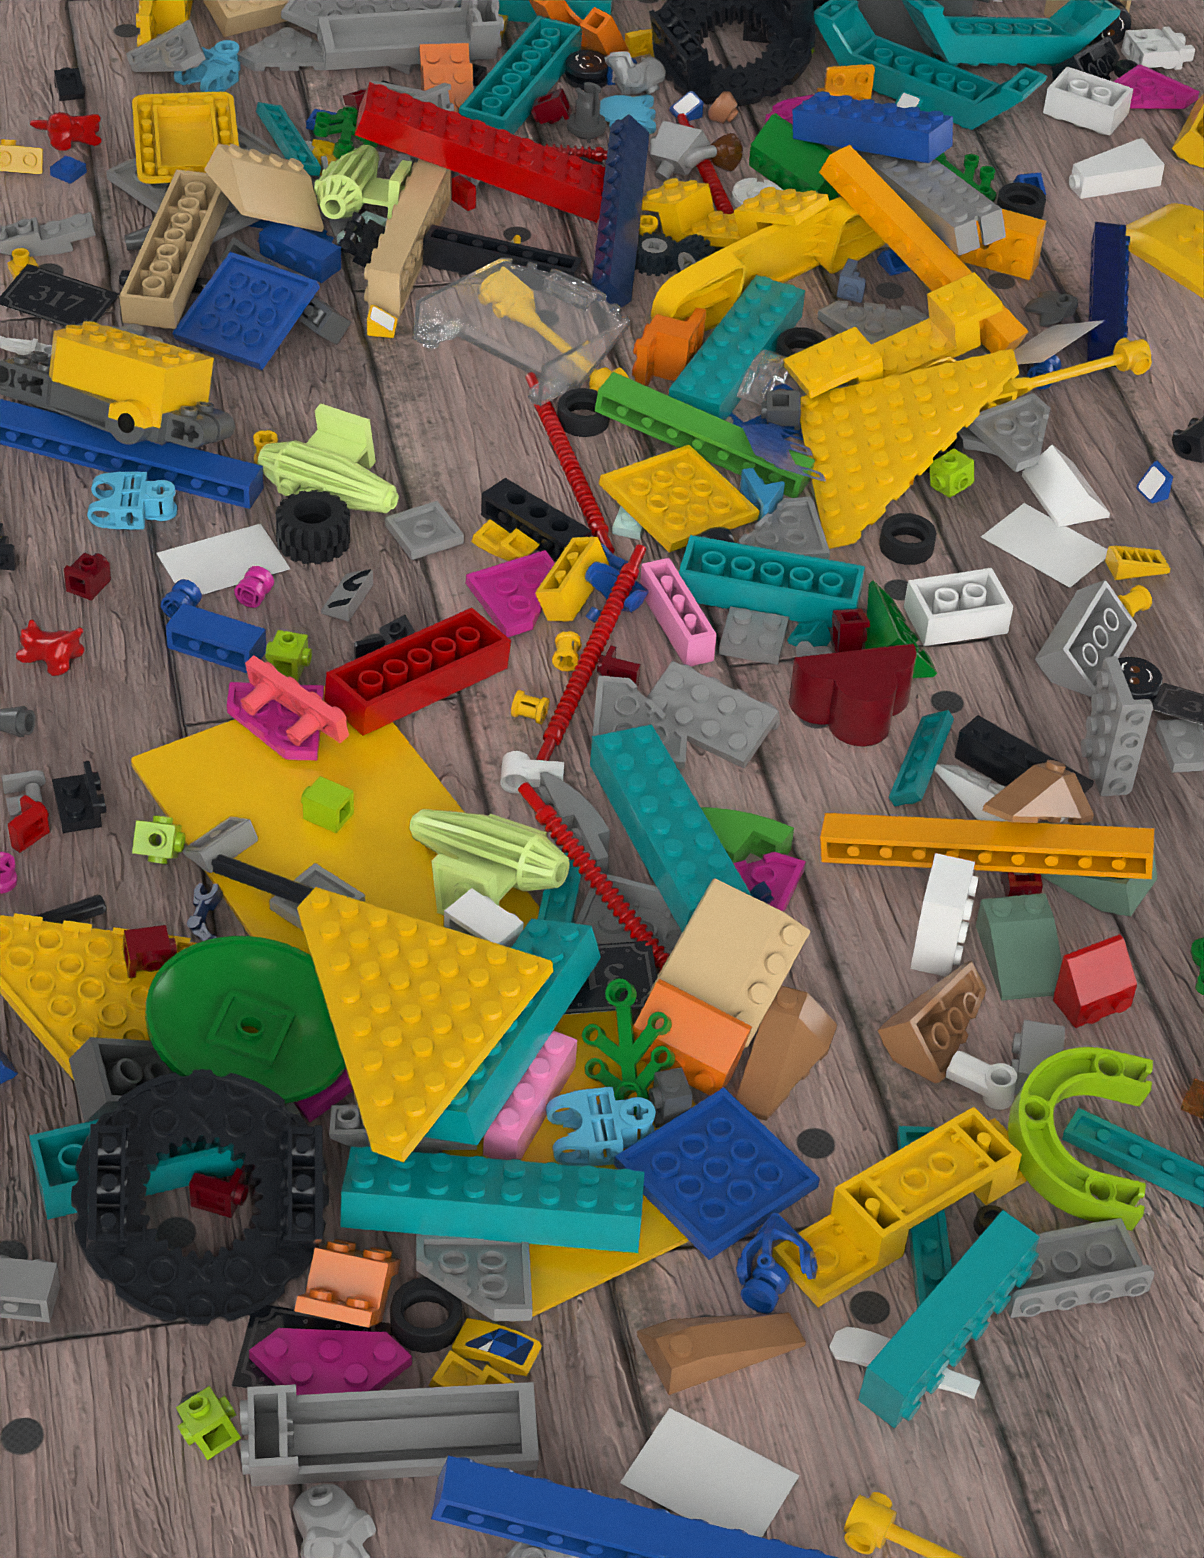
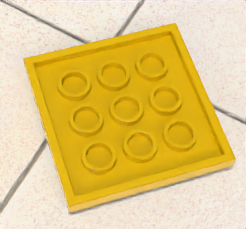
[599,445,760,552]

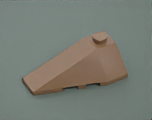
[982,760,1094,824]
[877,961,986,1083]
[736,985,837,1121]
[637,1312,806,1395]

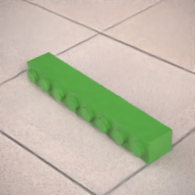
[595,372,815,498]

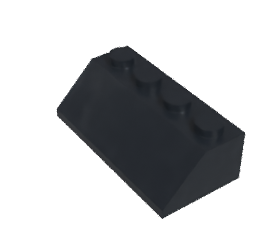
[955,715,1094,794]

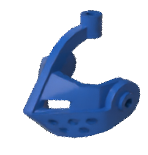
[585,562,649,623]
[736,1213,818,1285]

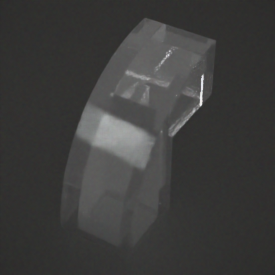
[736,350,788,405]

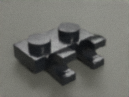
[338,211,385,268]

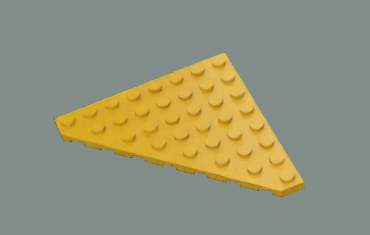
[800,349,1019,549]
[297,887,553,1163]
[0,913,258,1080]

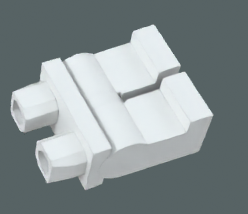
[1121,27,1195,70]

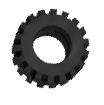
[276,490,350,565]

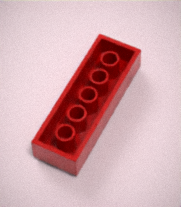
[324,607,511,736]

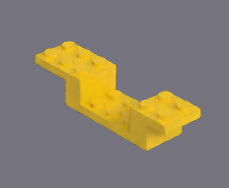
[136,0,194,47]
[641,178,830,247]
[783,272,1003,399]
[772,1107,1027,1307]

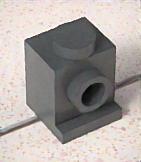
[761,390,801,430]
[649,1067,693,1128]

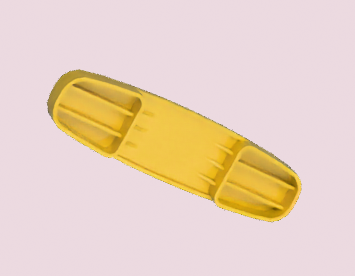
[651,196,886,332]

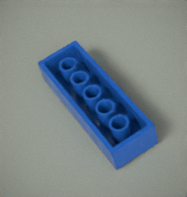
[792,91,953,163]

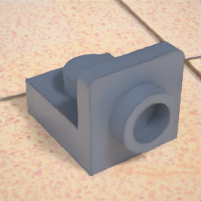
[837,258,866,303]

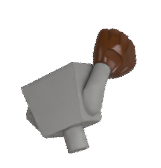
[650,121,743,182]

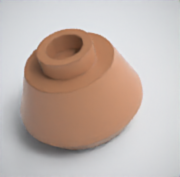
[708,91,739,124]

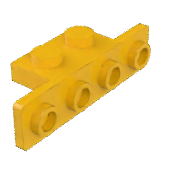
[0,139,43,174]

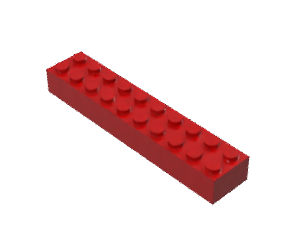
[355,82,606,223]

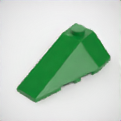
[865,580,937,678]

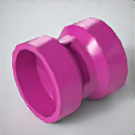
[234,566,274,608]

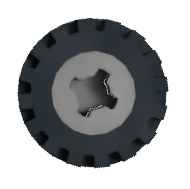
[635,232,677,276]
[670,234,715,274]

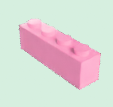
[640,558,716,666]
[483,1031,577,1160]

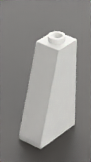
[1069,138,1165,199]

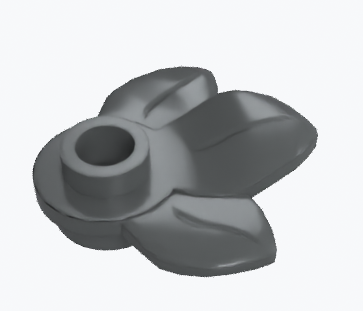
[1025,291,1078,326]

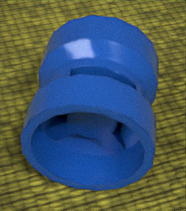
[1027,354,1062,389]
[161,579,202,618]
[740,1263,790,1314]

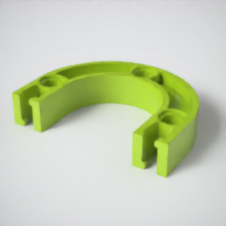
[1008,1047,1153,1231]

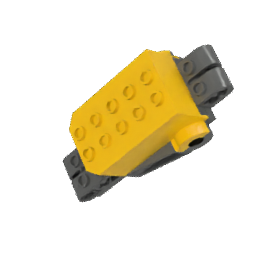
[0,321,235,448]

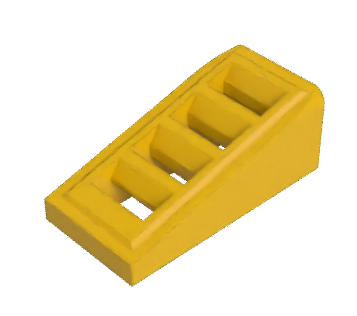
[1105,546,1170,580]

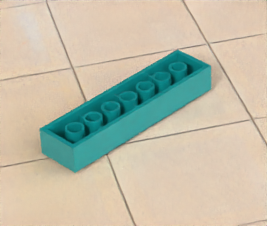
[459,15,582,135]
[668,275,805,421]
[590,724,752,933]
[424,919,601,1145]
[340,1147,644,1253]

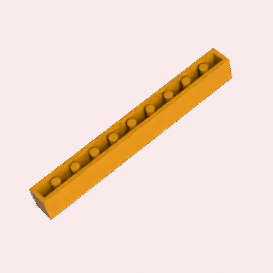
[819,144,1029,353]
[820,813,1155,879]

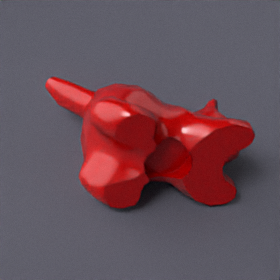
[30,112,101,151]
[16,620,85,676]

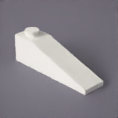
[934,764,1065,824]

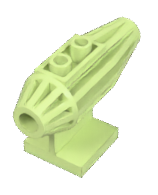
[314,145,412,219]
[257,403,399,513]
[410,809,570,915]

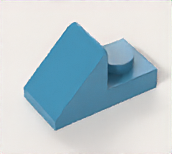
[740,467,785,521]

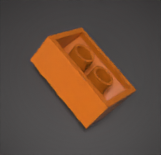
[633,979,752,1096]

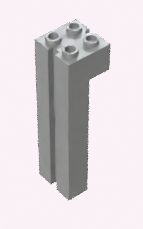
[317,0,504,70]
[240,1382,539,1487]

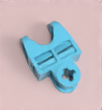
[174,40,241,92]
[87,472,178,529]
[546,1087,656,1166]

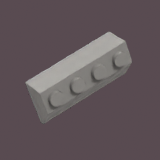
[1035,580,1137,697]

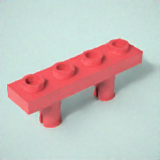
[241,655,349,746]

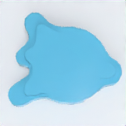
[600,94,656,134]

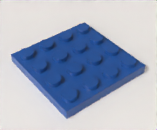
[172,252,320,370]
[614,1087,820,1260]

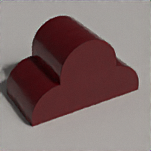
[788,644,917,747]

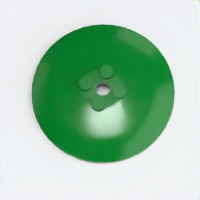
[145,936,346,1104]

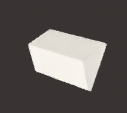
[1022,445,1110,527]

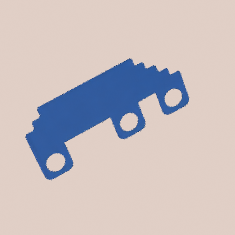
[741,422,826,481]

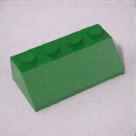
[749,113,839,201]

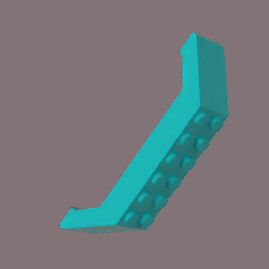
[814,0,1047,130]
[902,0,1121,66]

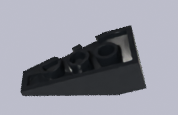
[1050,36,1120,81]

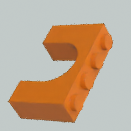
[529,0,629,56]

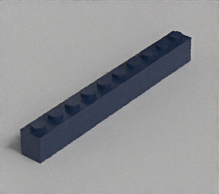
[590,114,649,314]

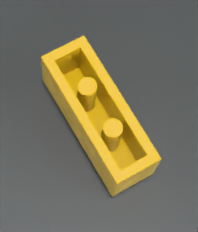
[535,537,610,622]

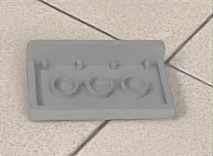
[1081,656,1153,796]
[646,661,780,768]
[575,872,682,954]
[1006,1218,1155,1319]

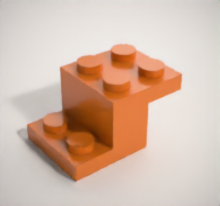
[419,43,474,113]
[632,307,706,386]
[294,1239,401,1328]

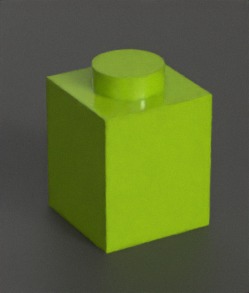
[301,776,354,833]

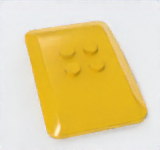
[132,92,239,184]
[1113,203,1204,299]

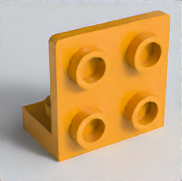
[816,64,875,100]

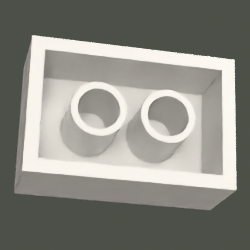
[1043,67,1133,136]
[904,568,1013,646]
[910,853,979,977]

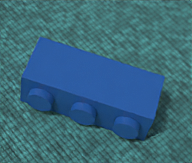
[259,222,341,283]
[166,603,266,673]

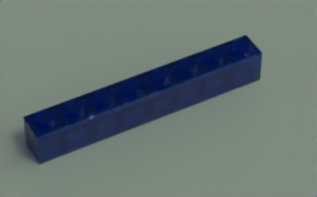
[1087,222,1130,368]

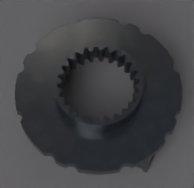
[649,0,816,106]
[71,1069,329,1326]

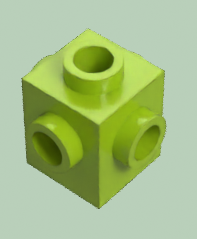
[930,448,974,498]
[265,630,312,682]
[132,815,185,864]
[176,1386,241,1460]

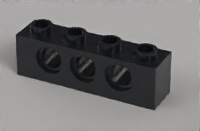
[481,478,592,562]

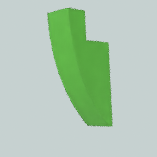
[701,807,794,863]

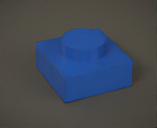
[50,156,87,184]

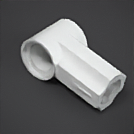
[500,751,564,794]
[946,1051,1017,1110]

